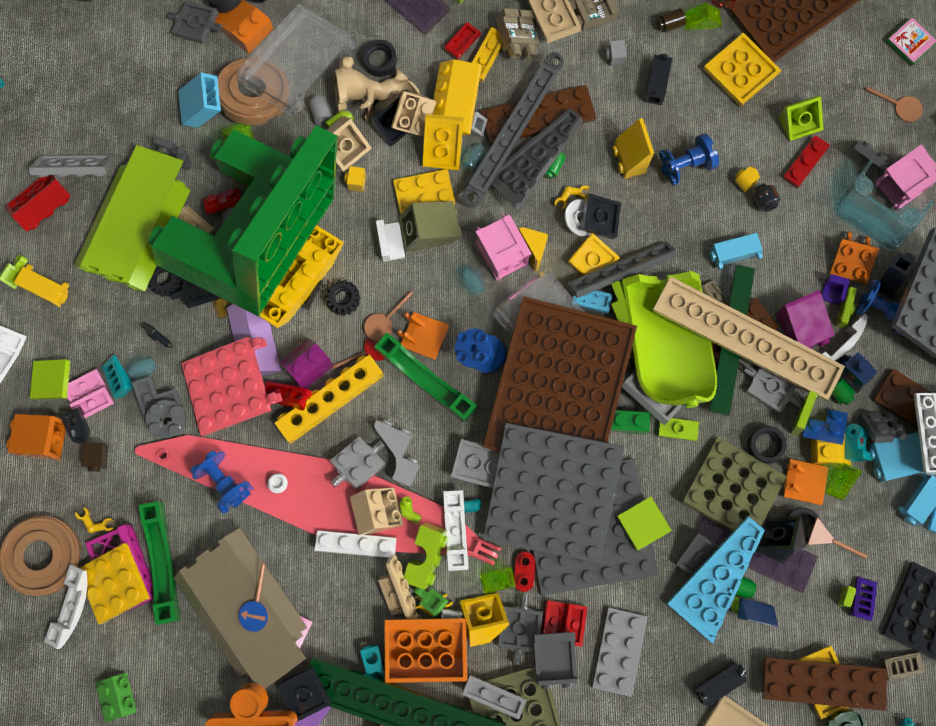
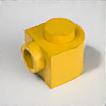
[735,166,760,192]

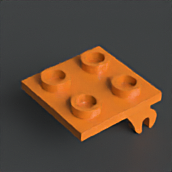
[829,231,879,284]
[397,312,449,360]
[783,459,829,506]

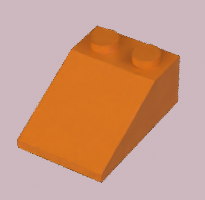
[214,0,273,54]

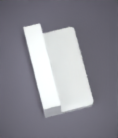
[376,220,405,262]

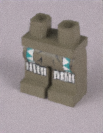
[568,0,619,31]
[496,8,540,60]

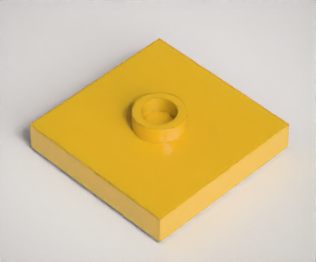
[567,233,620,276]

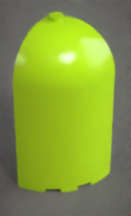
[622,271,717,408]

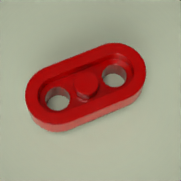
[514,552,535,592]

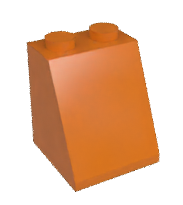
[7,414,66,460]

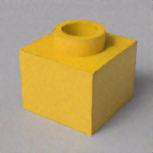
[344,166,366,192]

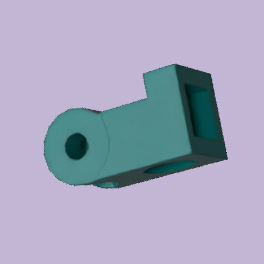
[845,423,871,462]
[360,643,385,680]

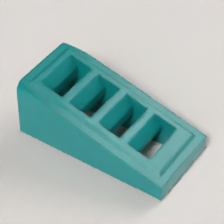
[102,355,133,399]

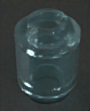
[461,142,487,171]
[460,267,487,296]
[127,356,158,380]

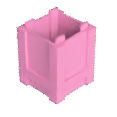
[874,144,936,211]
[475,214,531,281]

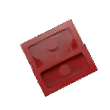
[541,600,588,647]

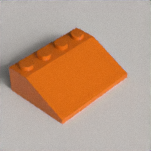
[385,618,467,683]

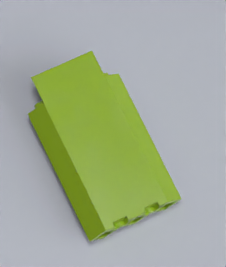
[74,145,190,292]

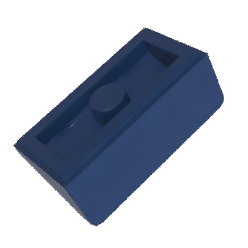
[737,598,778,627]

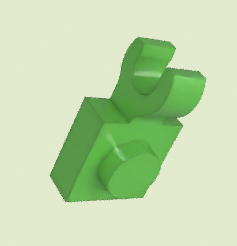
[413,587,449,617]

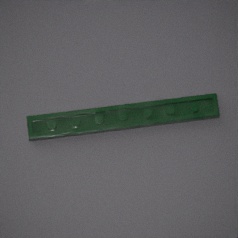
[709,265,755,416]

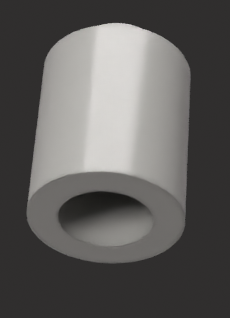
[309,95,332,125]

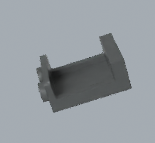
[533,632,579,689]

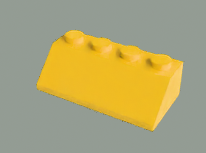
[433,59,482,136]

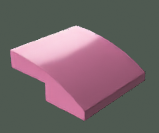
[67,369,114,418]

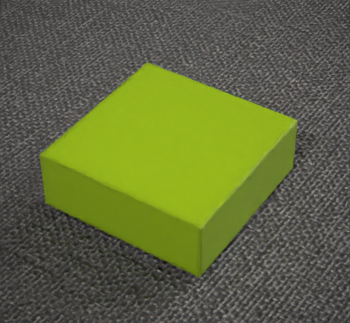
[837,586,856,607]

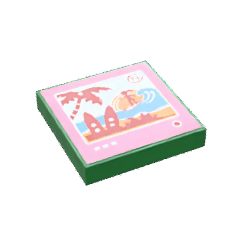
[885,17,936,66]

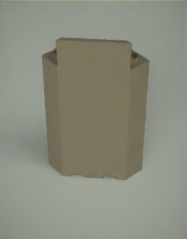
[173,528,308,689]

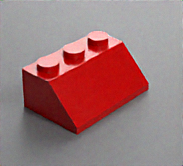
[5,175,71,232]

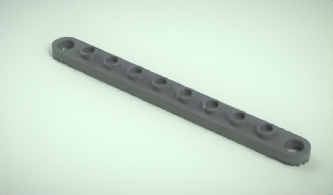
[462,52,564,208]

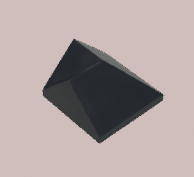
[371,95,408,147]
[756,516,806,564]

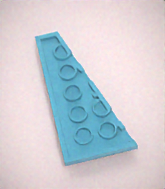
[667,515,765,644]

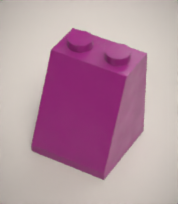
[775,290,835,350]
[279,338,333,389]

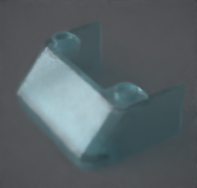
[835,159,935,250]

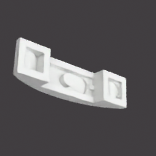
[822,314,868,361]
[443,490,468,571]
[44,564,87,649]

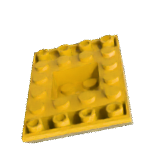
[259,226,344,328]

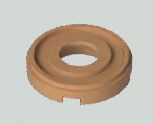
[217,58,289,125]
[0,516,82,596]

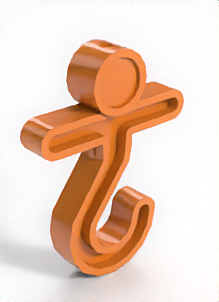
[205,682,298,726]

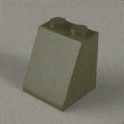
[398,201,461,252]

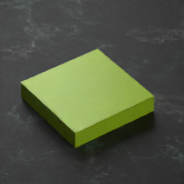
[30,359,70,400]
[791,390,818,436]
[616,497,672,551]

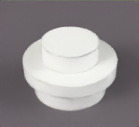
[268,473,288,493]

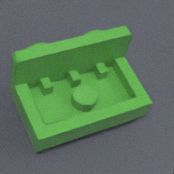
[95,673,136,723]

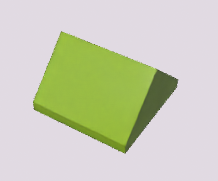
[779,95,824,141]

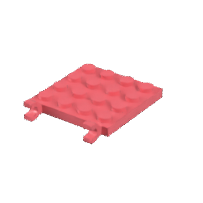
[181,337,282,436]

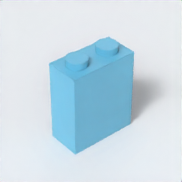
[178,73,221,128]
[868,432,924,483]

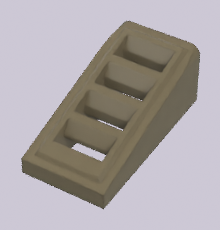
[880,652,924,680]

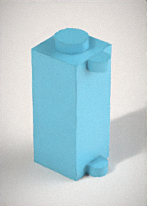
[709,233,763,270]
[898,473,936,526]

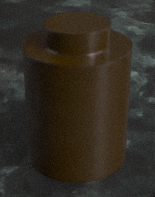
[657,8,686,33]

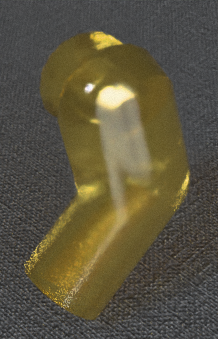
[214,299,228,319]

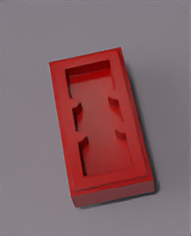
[444,22,481,60]

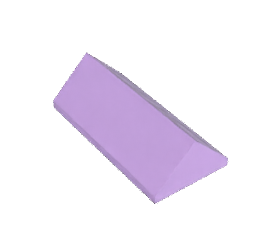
[227,304,281,376]

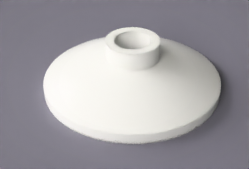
[564,199,591,236]

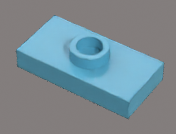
[571,290,613,314]

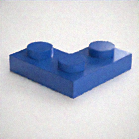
[802,409,848,445]

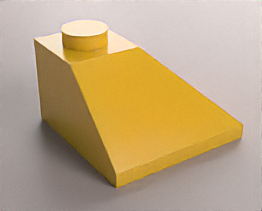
[811,427,851,466]
[460,593,509,647]

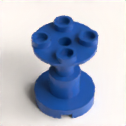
[659,133,719,186]
[856,279,903,336]
[455,328,507,374]
[190,450,254,514]

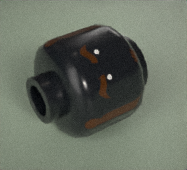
[752,183,781,212]

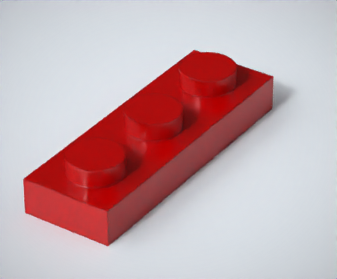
[782,135,830,189]

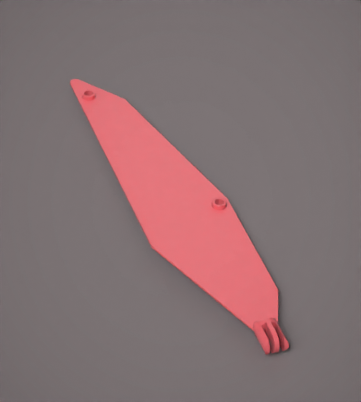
[135,435,501,566]

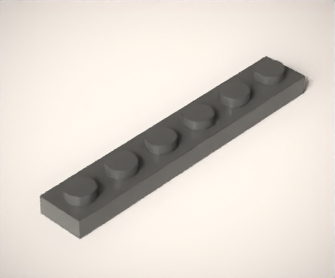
[568,241,677,298]

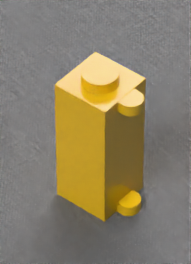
[14,264,69,307]

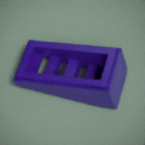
[849,577,877,621]

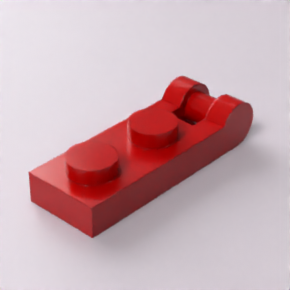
[264,381,313,411]

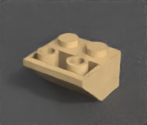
[391,91,436,137]
[350,488,403,535]

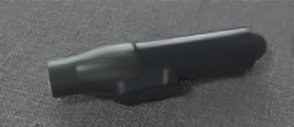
[141,322,173,348]

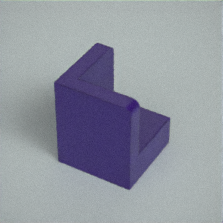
[822,274,850,305]

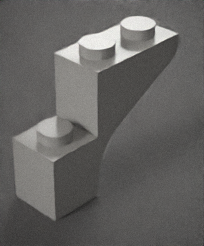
[374,419,420,489]

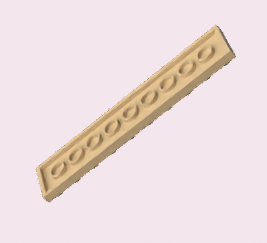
[653,277,845,401]

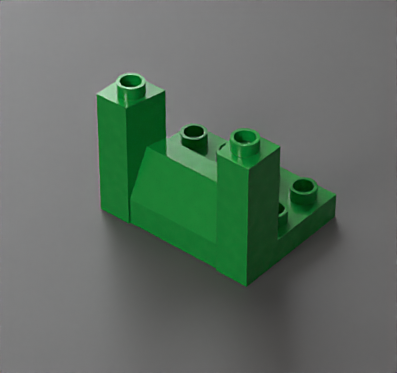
[148,125,338,317]

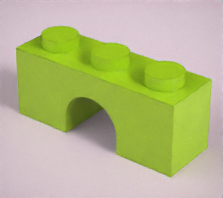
[404,522,448,590]

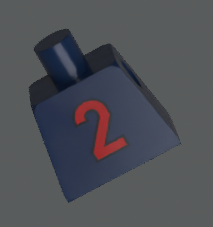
[837,352,877,393]

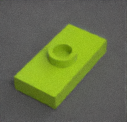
[835,287,857,328]
[658,418,699,442]

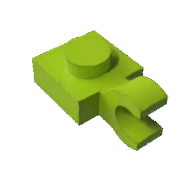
[0,254,28,289]

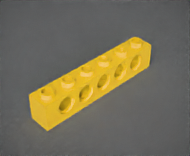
[275,354,384,444]

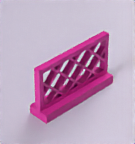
[85,525,154,613]

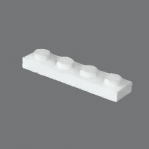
[315,531,397,558]

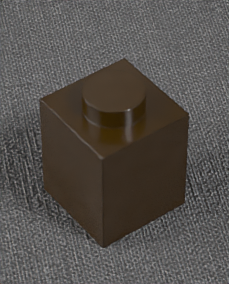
[81,443,109,472]

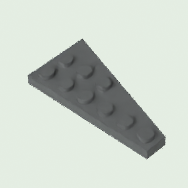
[491,108,583,211]

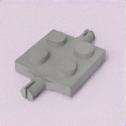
[743,365,803,413]
[330,437,386,490]

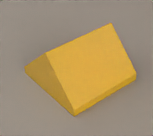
[519,227,548,272]

